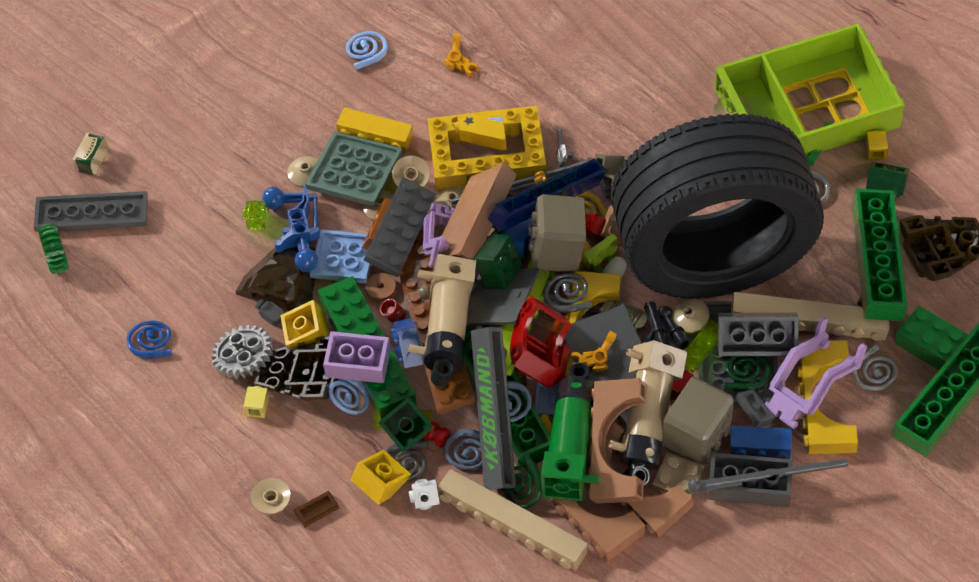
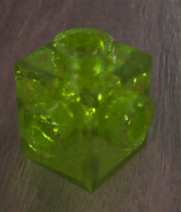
[242,200,270,229]

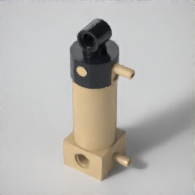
[408,254,476,387]
[608,340,687,486]

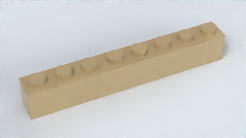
[731,292,889,341]
[437,469,588,571]

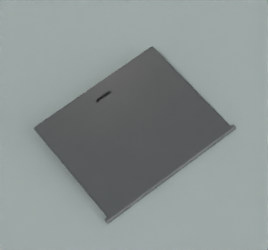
[466,268,540,326]
[564,303,642,383]

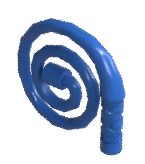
[126,320,172,359]

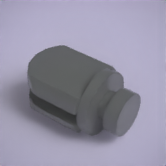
[255,299,283,326]

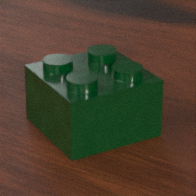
[473,234,522,290]

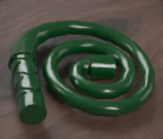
[724,356,771,391]
[504,453,542,509]

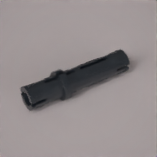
[644,301,670,346]

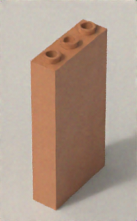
[427,163,517,270]

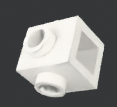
[409,479,440,510]

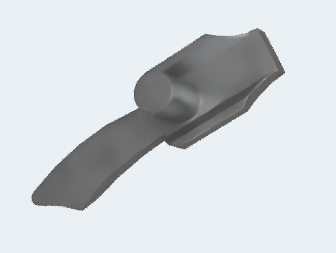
[556,128,574,168]

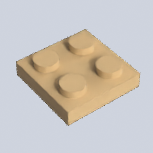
[652,452,705,498]

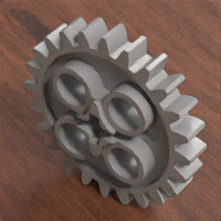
[211,325,274,380]

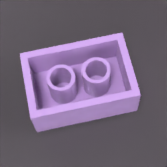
[323,332,391,383]

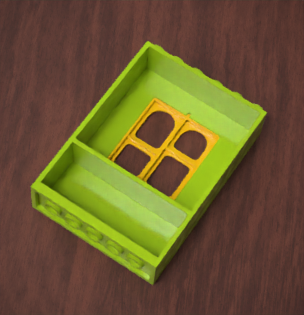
[714,23,905,155]

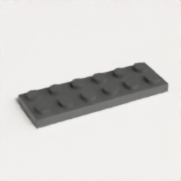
[363,177,436,278]
[34,191,148,232]

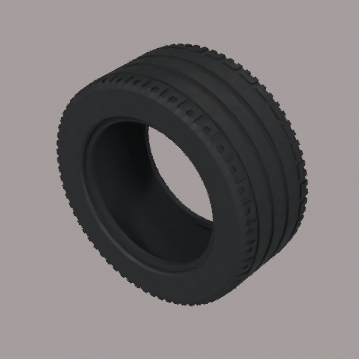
[611,113,824,298]

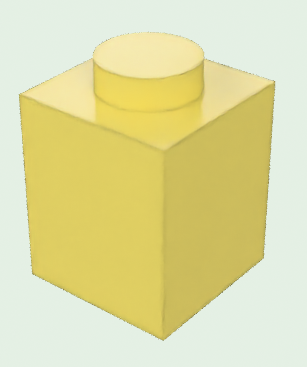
[243,386,269,418]

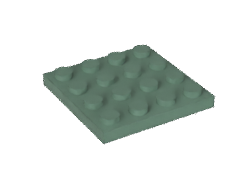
[305,131,403,207]

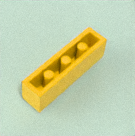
[336,107,414,153]

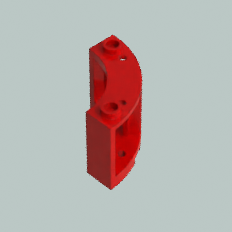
[510,295,572,388]

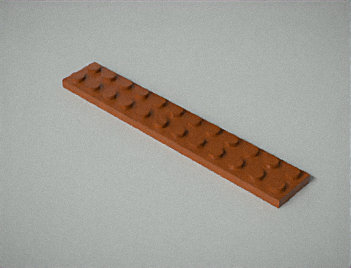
[399,230,476,415]

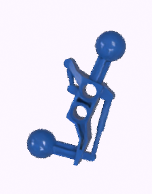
[261,186,320,272]

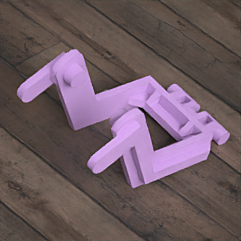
[423,202,481,280]
[764,317,867,429]

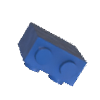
[391,318,424,368]

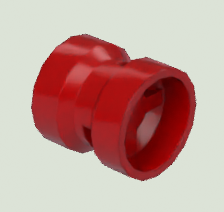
[380,299,406,324]
[424,421,451,448]

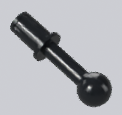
[658,306,690,350]

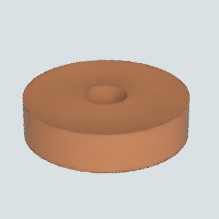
[365,273,396,302]

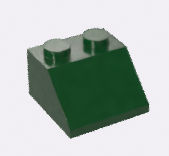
[866,162,910,198]
[378,397,434,453]

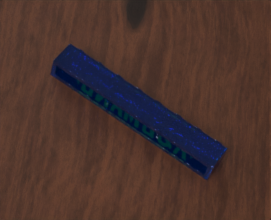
[488,158,607,232]

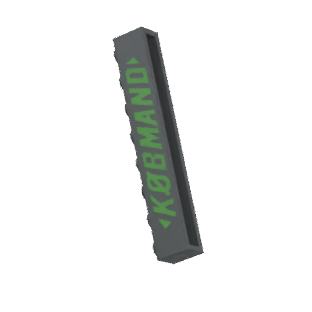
[471,327,516,490]

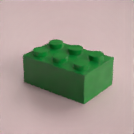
[895,305,968,370]

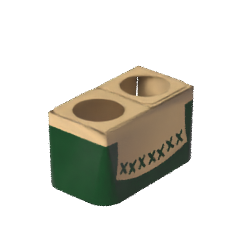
[72,133,109,175]

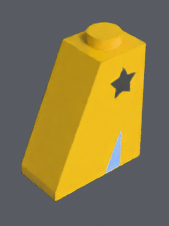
[454,109,506,150]

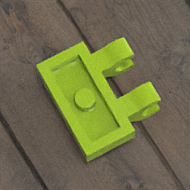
[584,233,618,273]

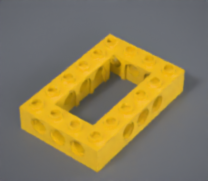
[427,105,546,191]

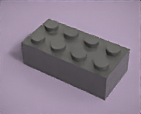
[718,312,799,356]
[708,453,793,507]

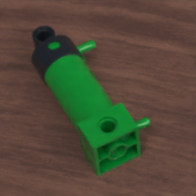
[541,362,601,501]

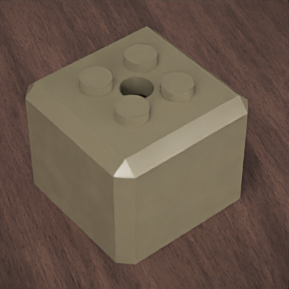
[528,194,586,272]
[663,376,733,465]

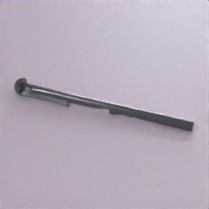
[688,459,848,493]

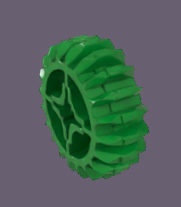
[38,223,69,274]

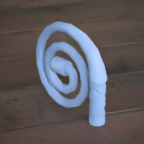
[346,31,388,70]
[328,379,369,415]

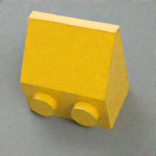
[280,300,330,348]
[350,449,411,505]

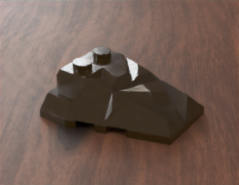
[899,215,979,281]
[235,246,316,312]
[254,337,338,400]

